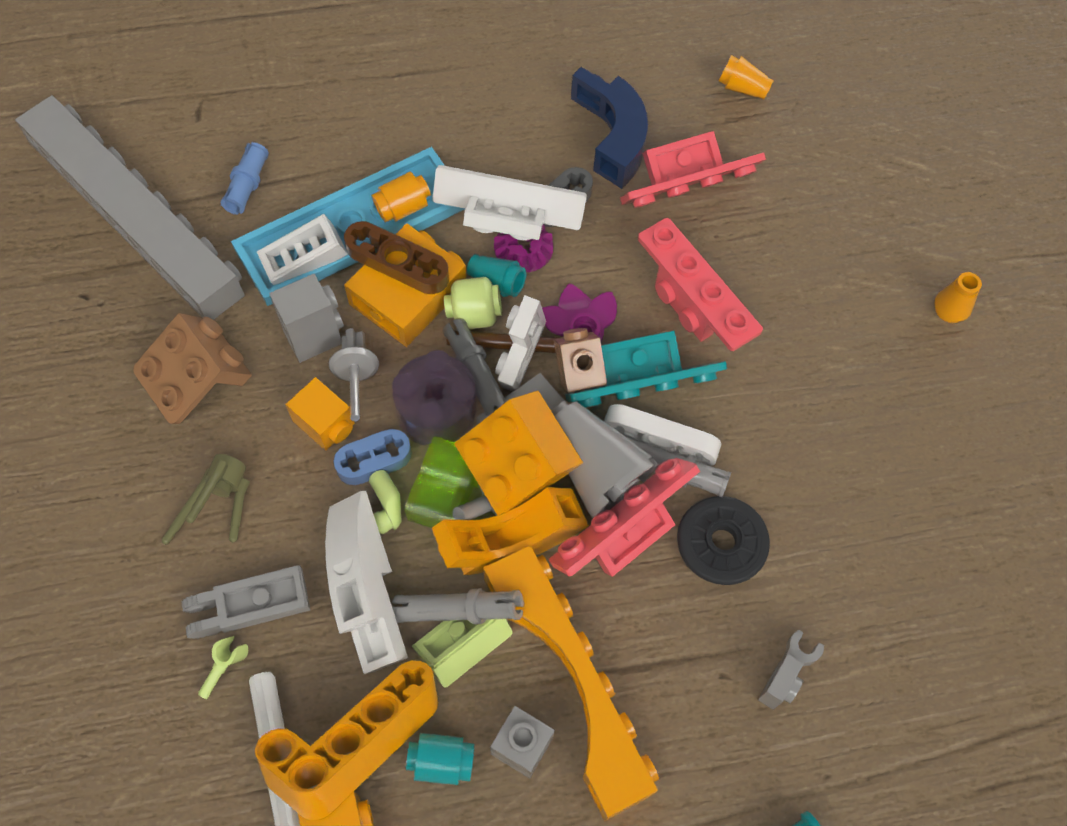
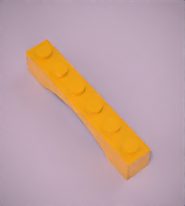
[483,545,659,821]

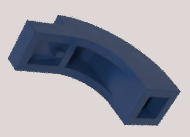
[571,67,648,189]

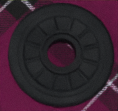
[677,496,770,585]

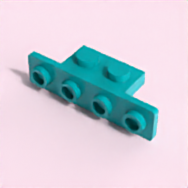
[565,331,727,407]

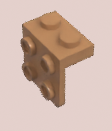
[134,313,252,424]

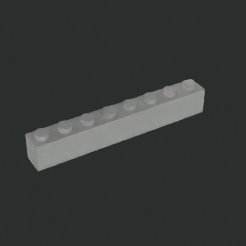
[15,95,245,320]

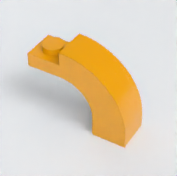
[432,487,589,575]

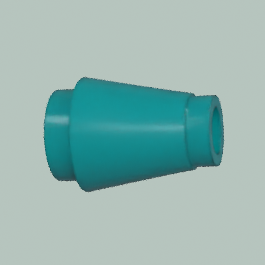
[467,254,526,297]

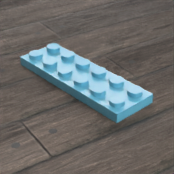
[231,147,465,306]

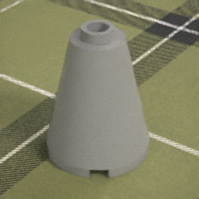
[551,401,659,518]

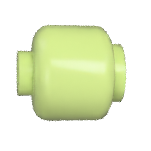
[444,277,502,329]

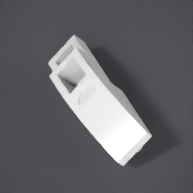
[325,491,408,674]

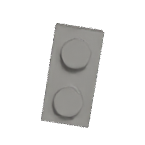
[269,273,344,363]

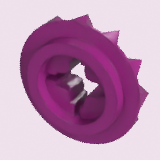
[494,224,554,273]

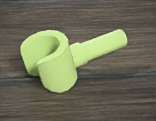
[198,636,249,699]

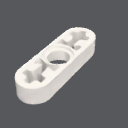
[604,404,721,466]

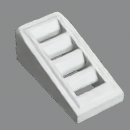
[257,214,348,285]

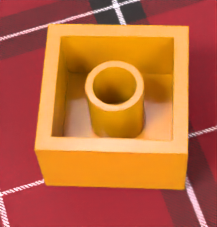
[454,390,583,516]

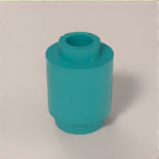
[406,733,474,785]

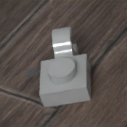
[758,630,824,710]

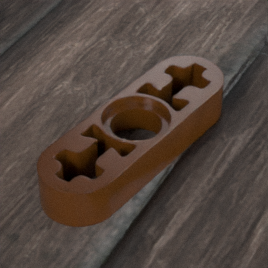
[344,221,449,294]

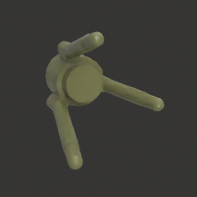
[162,454,250,545]

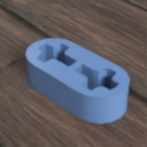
[334,429,412,485]

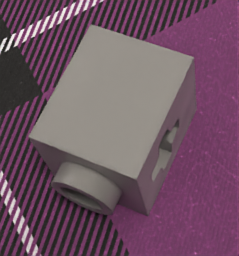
[490,706,555,779]

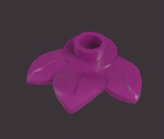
[542,283,617,342]

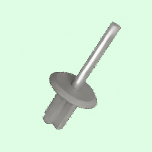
[329,328,379,421]

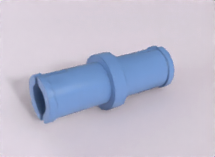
[220,142,269,214]

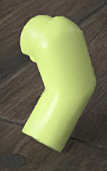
[369,470,402,534]

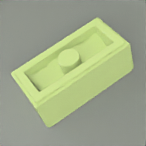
[412,619,512,688]

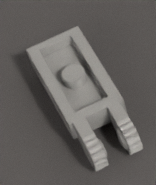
[181,565,311,639]

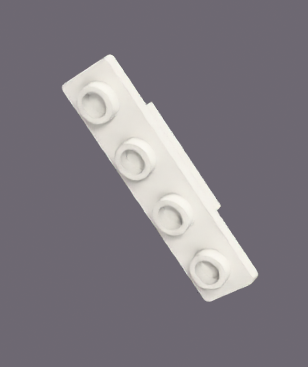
[432,165,587,240]

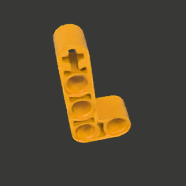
[255,660,439,820]

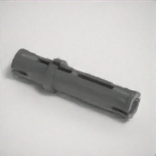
[442,319,507,417]

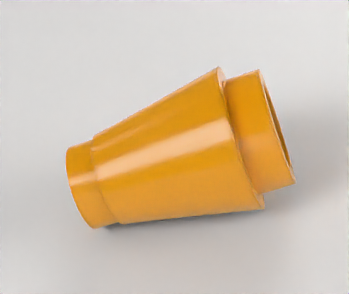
[719,55,774,100]
[935,272,982,323]

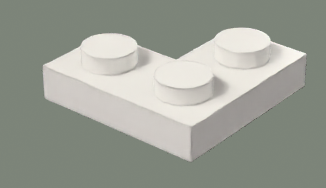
[495,295,546,392]

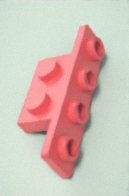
[620,131,766,208]
[638,218,763,351]
[549,458,700,577]

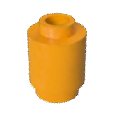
[371,171,431,223]

